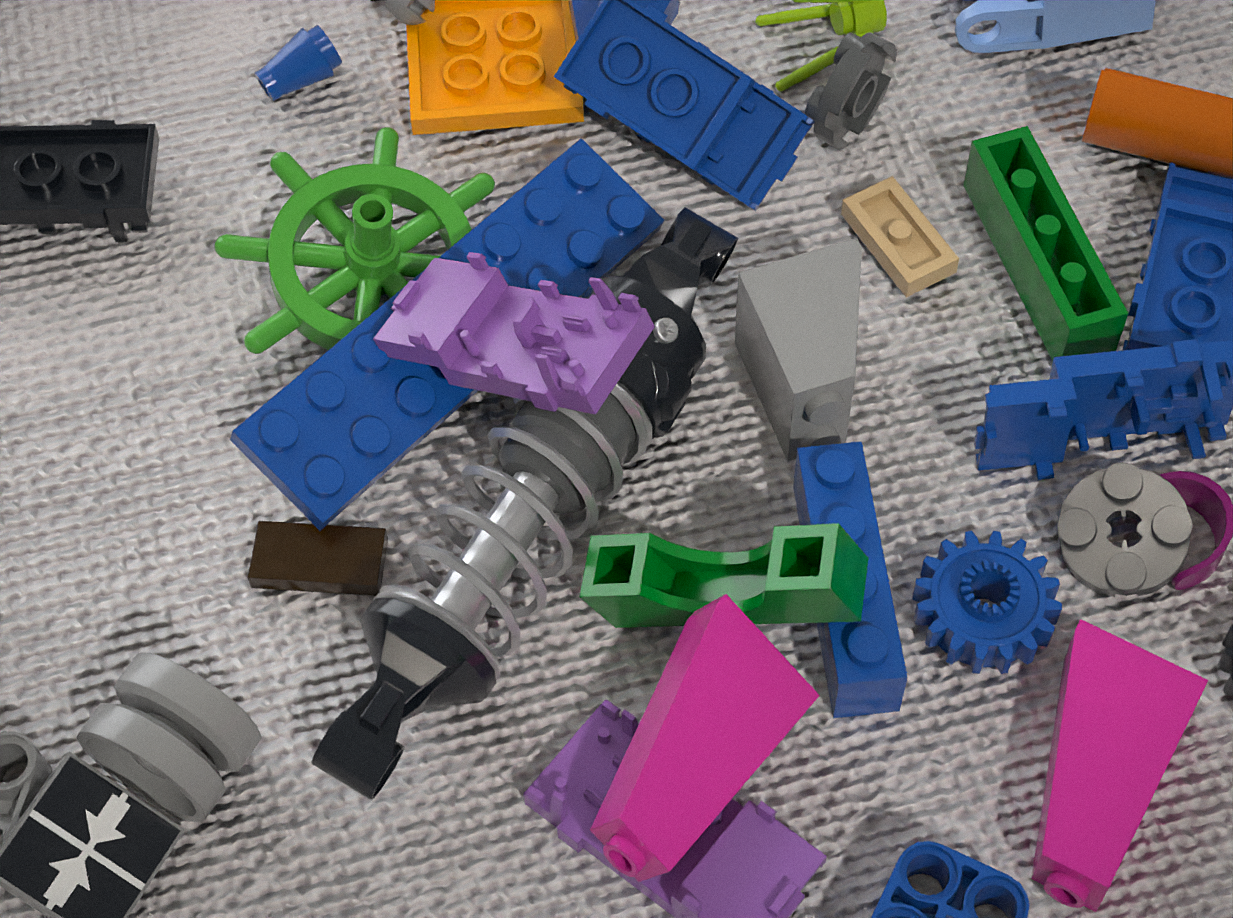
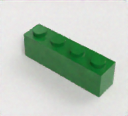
[963,126,1129,361]

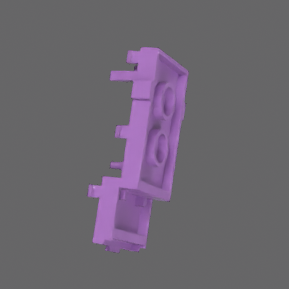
[373,252,655,415]
[523,699,827,918]

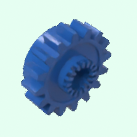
[912,531,1062,674]

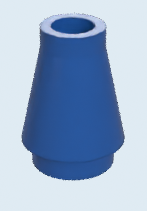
[254,25,342,102]

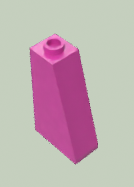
[590,594,820,882]
[1031,619,1208,912]

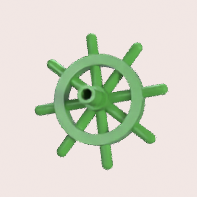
[214,127,495,354]

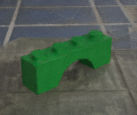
[579,523,869,628]

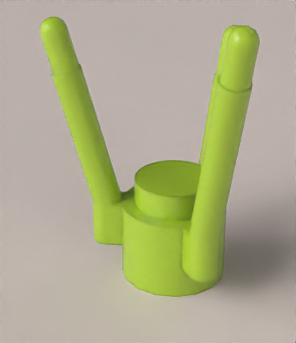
[755,0,887,92]

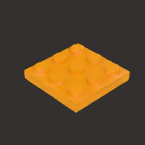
[406,0,584,135]

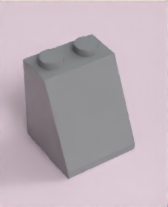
[735,238,862,462]

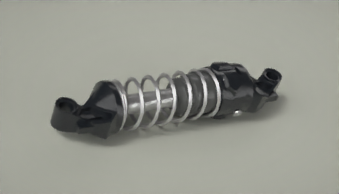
[311,207,739,801]

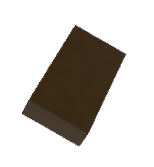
[248,521,388,596]

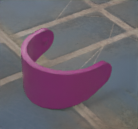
[1160,471,1233,590]

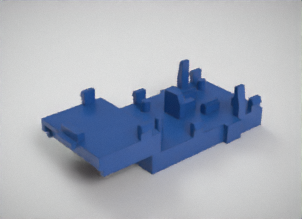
[554,0,815,211]
[1122,163,1233,350]
[974,339,1233,480]

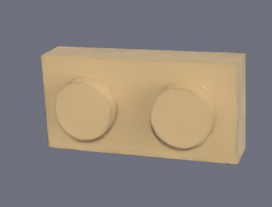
[841,176,959,297]

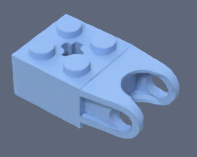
[955,0,1156,53]

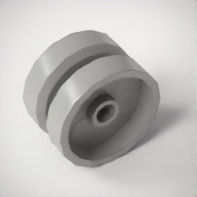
[76,653,262,823]

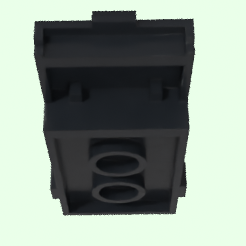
[0,120,159,242]

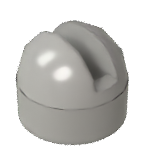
[385,0,435,25]

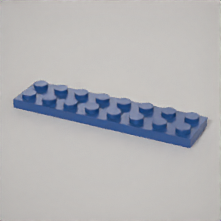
[230,138,665,531]

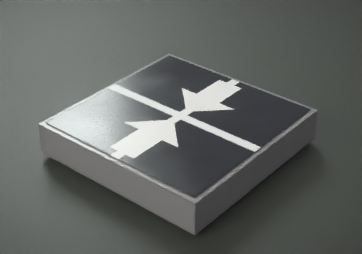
[0,751,185,918]

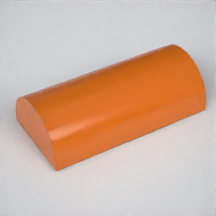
[1082,68,1233,179]

